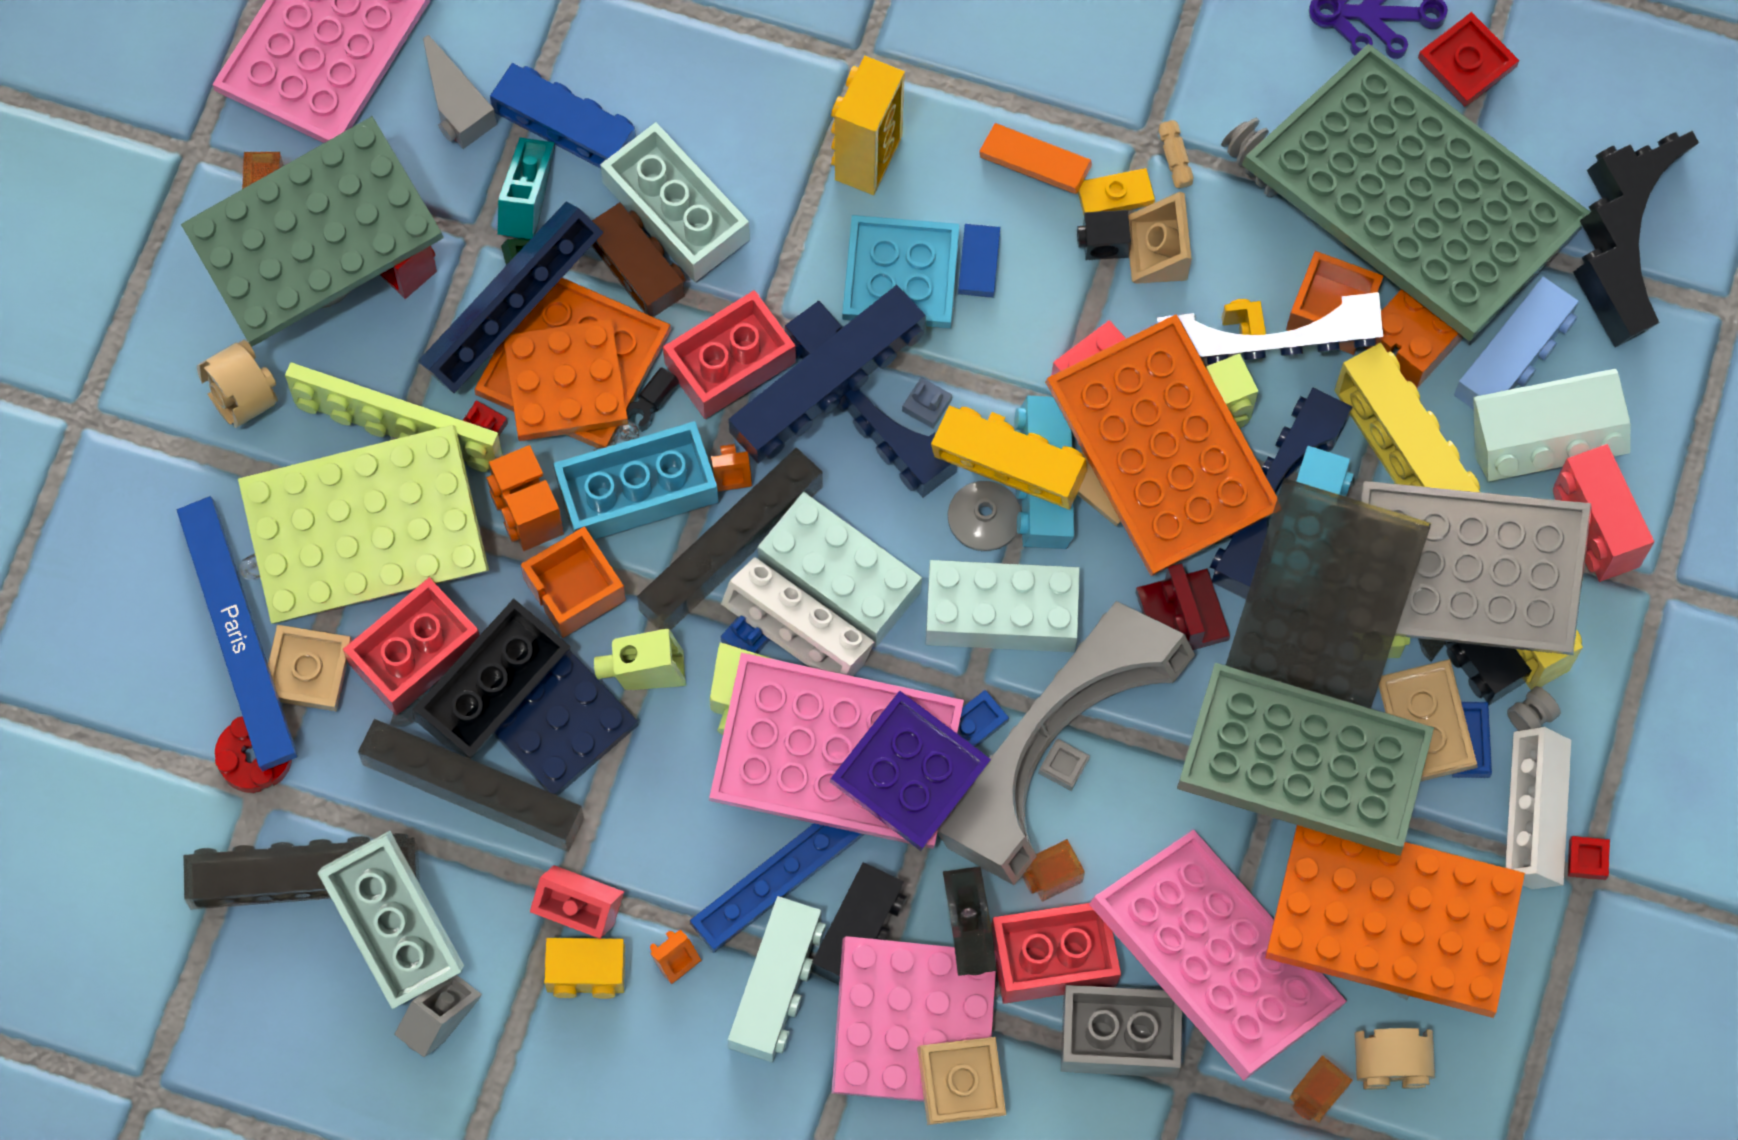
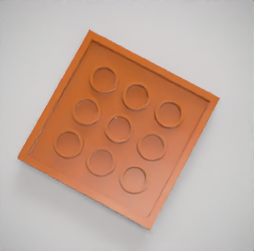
[474,278,671,449]

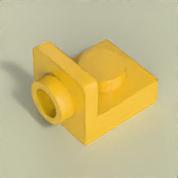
[1221,299,1266,335]

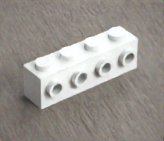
[721,557,875,676]
[1505,727,1571,889]

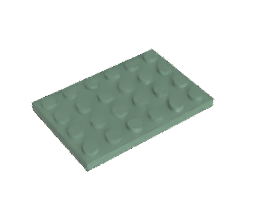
[181,116,444,347]
[1177,663,1434,856]

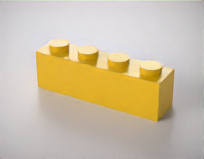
[931,405,1088,510]

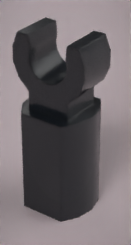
[626,367,679,432]

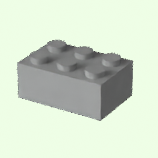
[1060,985,1182,1078]

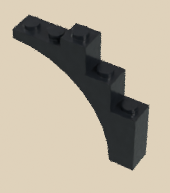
[1573,131,1699,347]

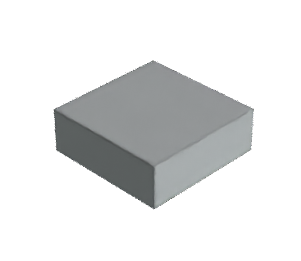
[1038,739,1090,791]

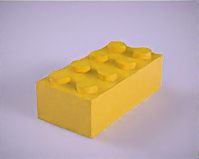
[831,55,905,195]

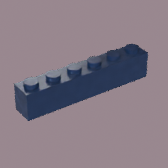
[418,201,604,394]
[728,285,926,464]

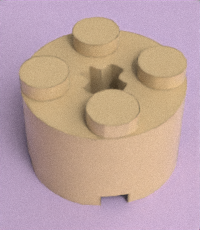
[197,340,278,428]
[1355,1028,1435,1090]

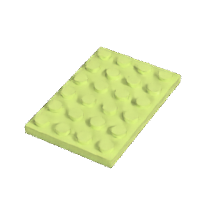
[238,425,489,624]

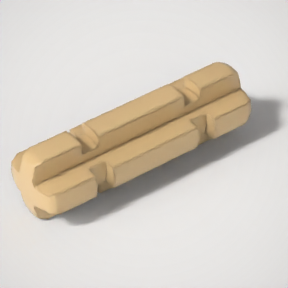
[1159,120,1194,188]

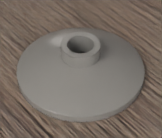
[948,481,1021,551]

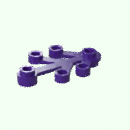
[1309,0,1448,59]

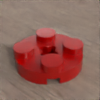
[214,716,292,793]

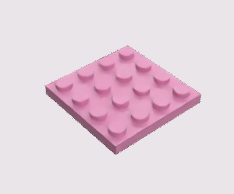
[831,936,996,1102]

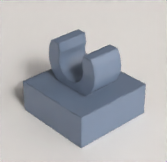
[902,377,952,429]

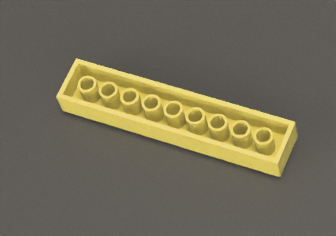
[1334,342,1583,690]

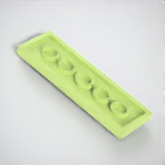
[285,362,503,472]

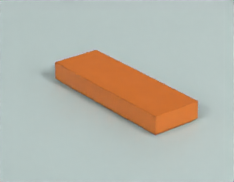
[979,123,1092,194]

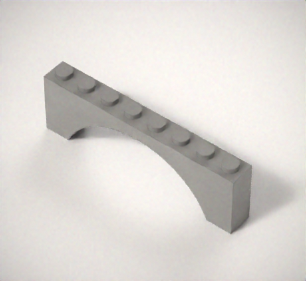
[937,601,1195,885]

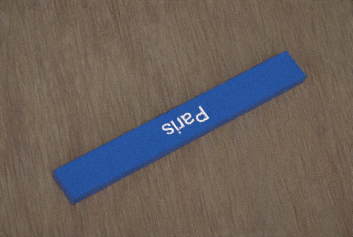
[176,496,298,771]

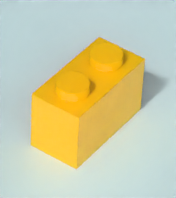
[544,938,625,999]

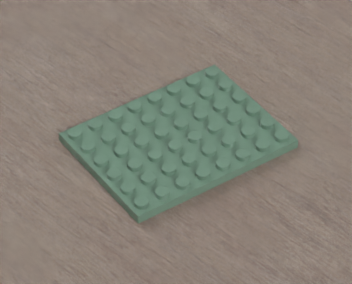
[1242,44,1590,341]

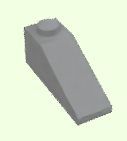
[423,35,497,149]

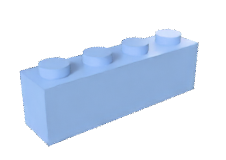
[1454,276,1579,409]

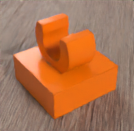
[711,444,752,491]
[650,930,702,984]

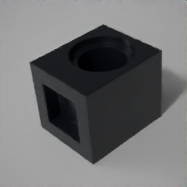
[1077,210,1131,260]

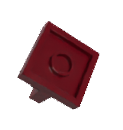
[1135,563,1230,650]

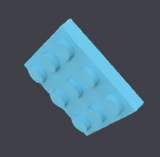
[842,215,959,329]

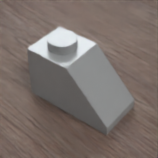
[394,975,482,1057]

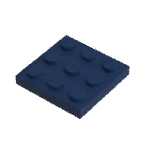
[493,650,638,799]

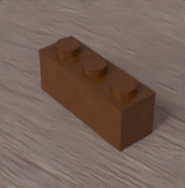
[591,202,686,317]

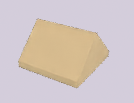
[1128,192,1192,284]

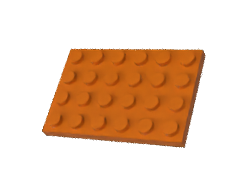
[1045,314,1283,576]
[1265,825,1525,1018]

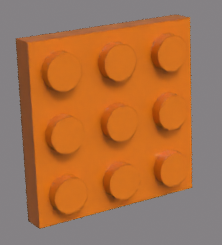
[504,319,628,441]

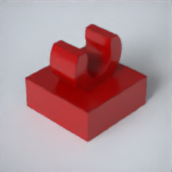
[462,400,508,436]
[1568,836,1610,880]

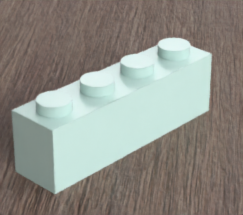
[728,896,826,1063]

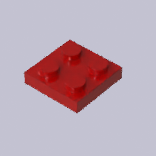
[1418,12,1520,107]

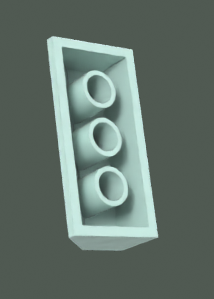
[1473,369,1631,482]

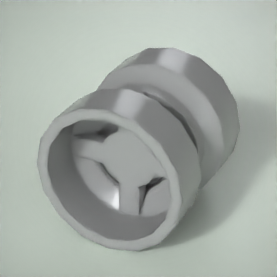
[1507,686,1561,731]

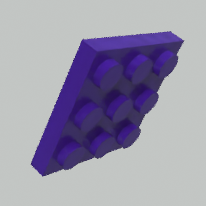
[829,691,991,851]

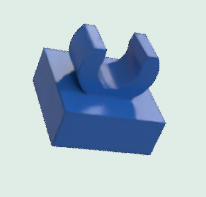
[720,615,771,654]

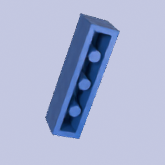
[490,63,636,169]

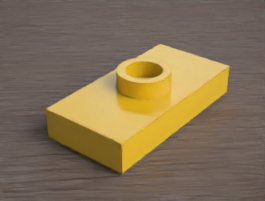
[1078,168,1155,215]

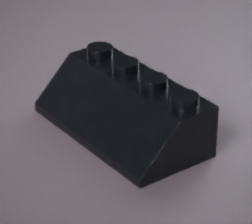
[413,598,571,759]

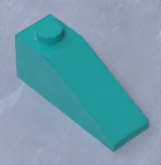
[497,137,555,239]

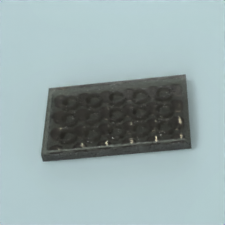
[1225,478,1431,709]

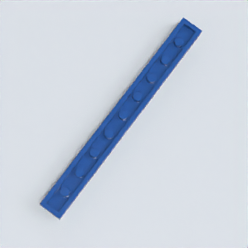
[690,690,1009,953]

